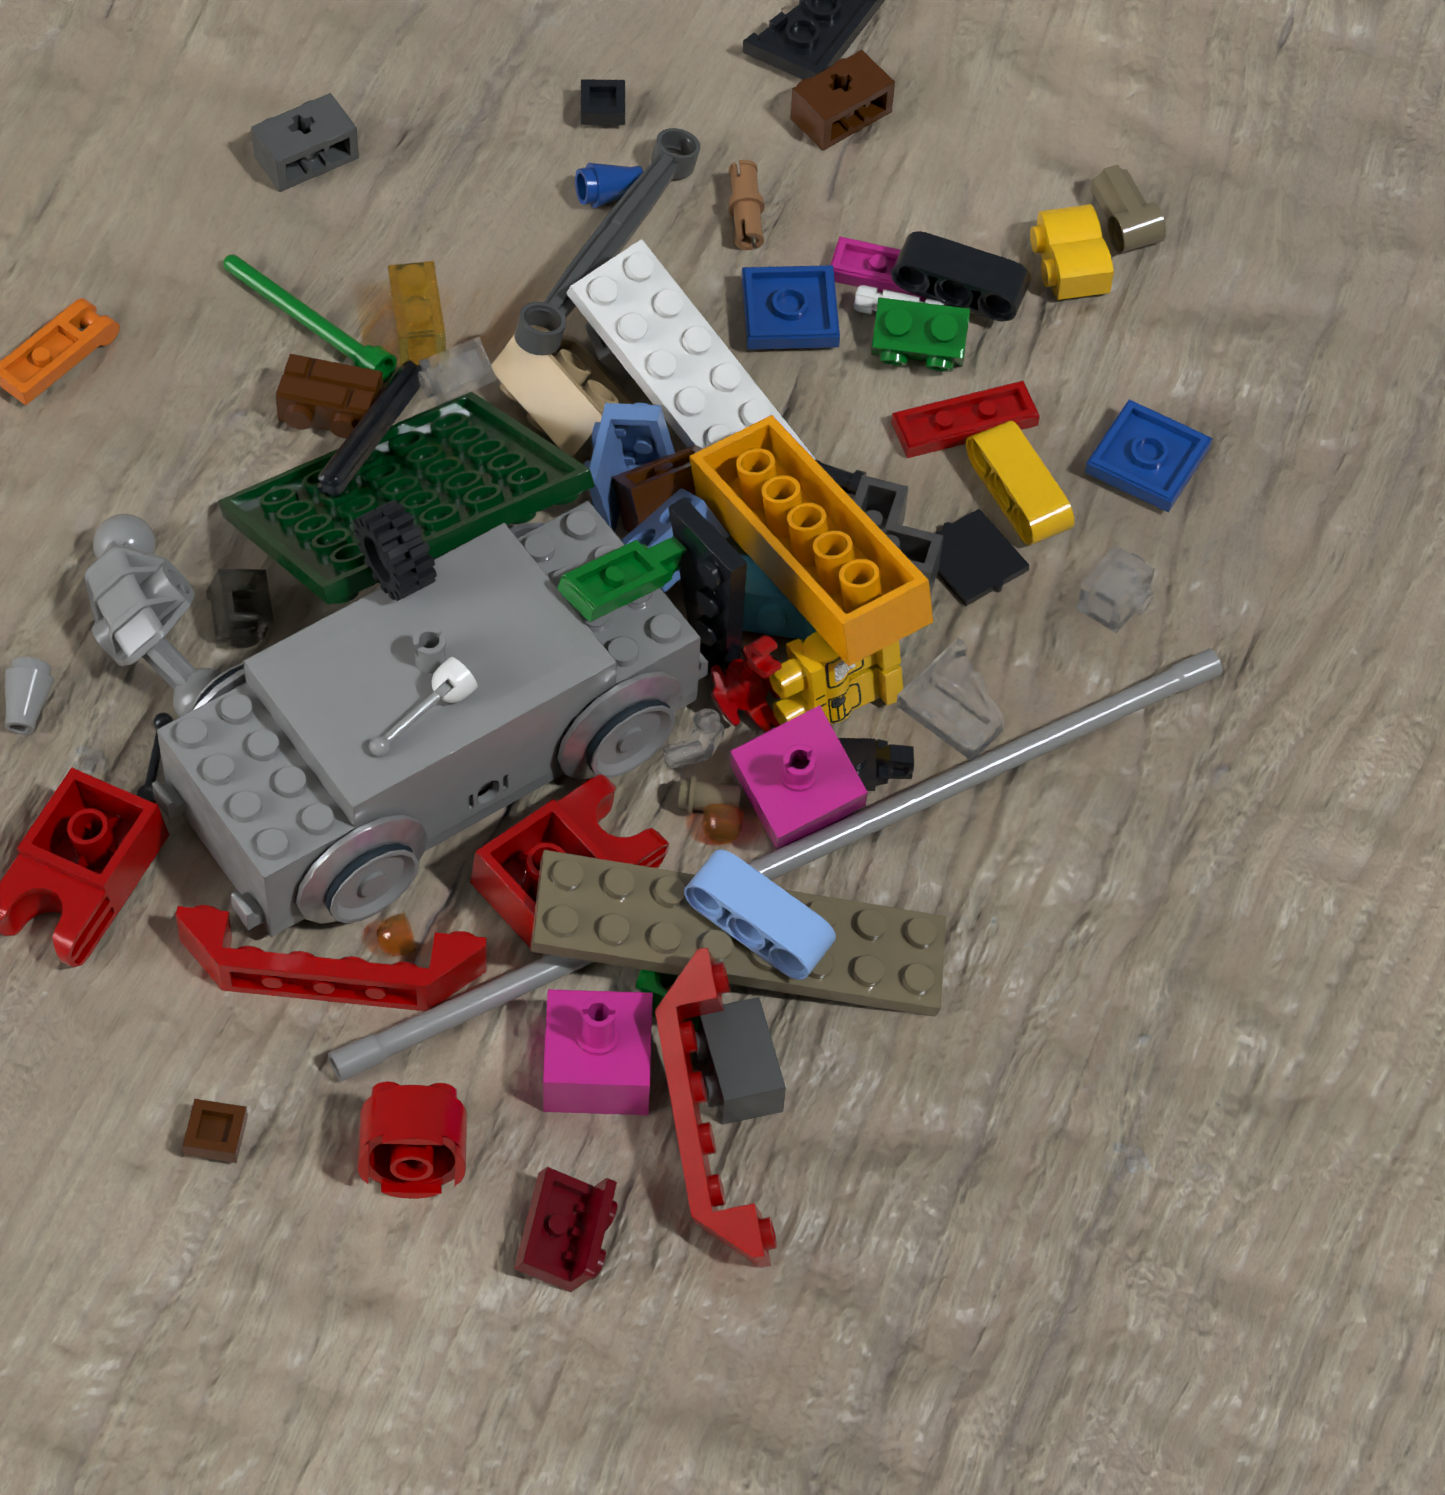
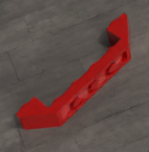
[176,905,487,1011]
[655,947,777,1268]

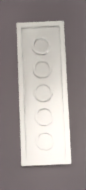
[566,239,815,459]

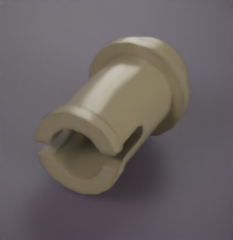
[677,775,741,816]

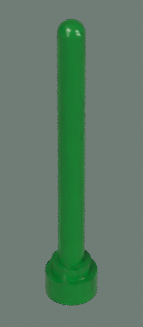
[223,254,397,384]

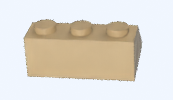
[489,328,635,463]

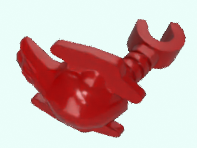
[711,635,782,733]

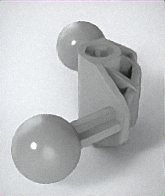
[85,514,222,718]

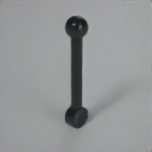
[137,712,173,803]

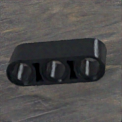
[891,231,1031,322]

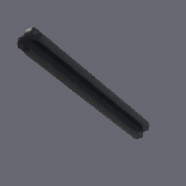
[317,360,426,497]

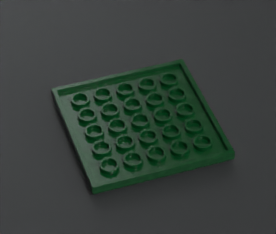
[218,391,595,605]

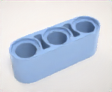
[684,849,836,980]

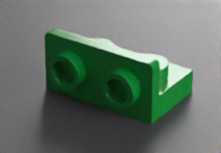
[871,297,970,372]

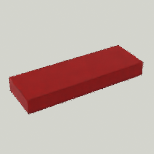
[891,381,1040,458]

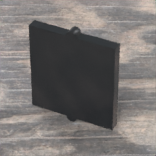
[935,509,1030,606]

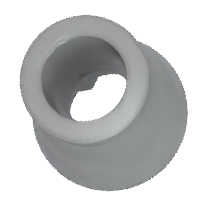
[4,657,54,735]

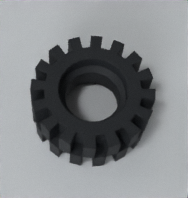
[353,500,437,601]

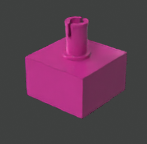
[730,705,868,850]
[543,989,653,1115]

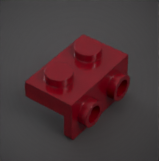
[514,1167,617,1292]

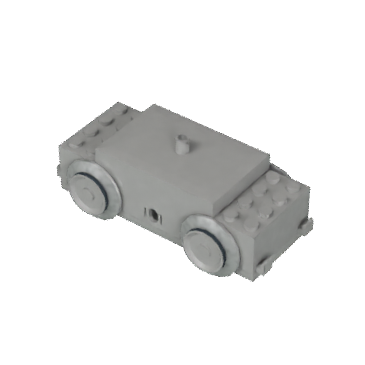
[152,501,708,937]

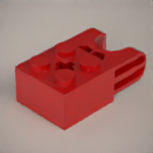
[0,767,170,967]
[470,774,669,953]

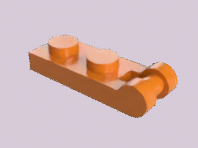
[0,298,120,405]

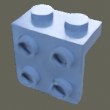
[584,403,675,533]

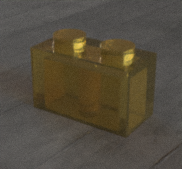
[388,261,447,370]

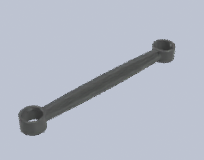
[514,128,700,356]

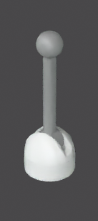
[369,657,478,757]

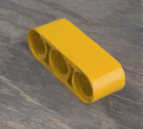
[966,421,1074,546]

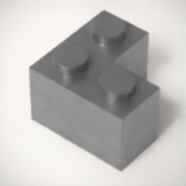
[854,475,943,595]

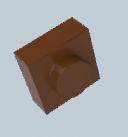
[183,1099,248,1163]

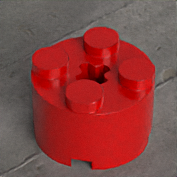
[358,1081,467,1199]

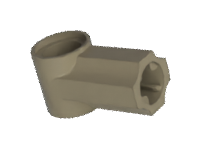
[1091,165,1166,253]

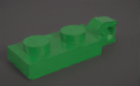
[557,536,687,622]

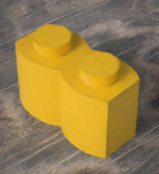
[1030,204,1114,300]

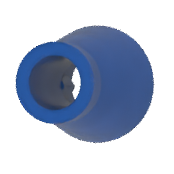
[575,163,643,208]

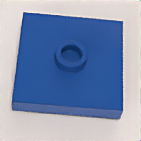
[741,265,840,349]
[1085,399,1213,513]

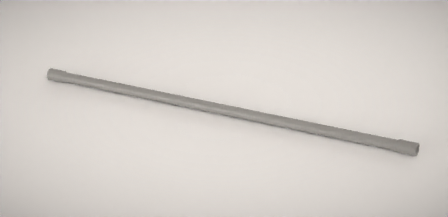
[328,649,1223,1082]

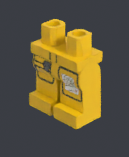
[769,631,904,725]

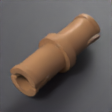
[728,160,765,250]

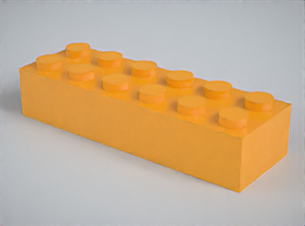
[689,415,934,666]

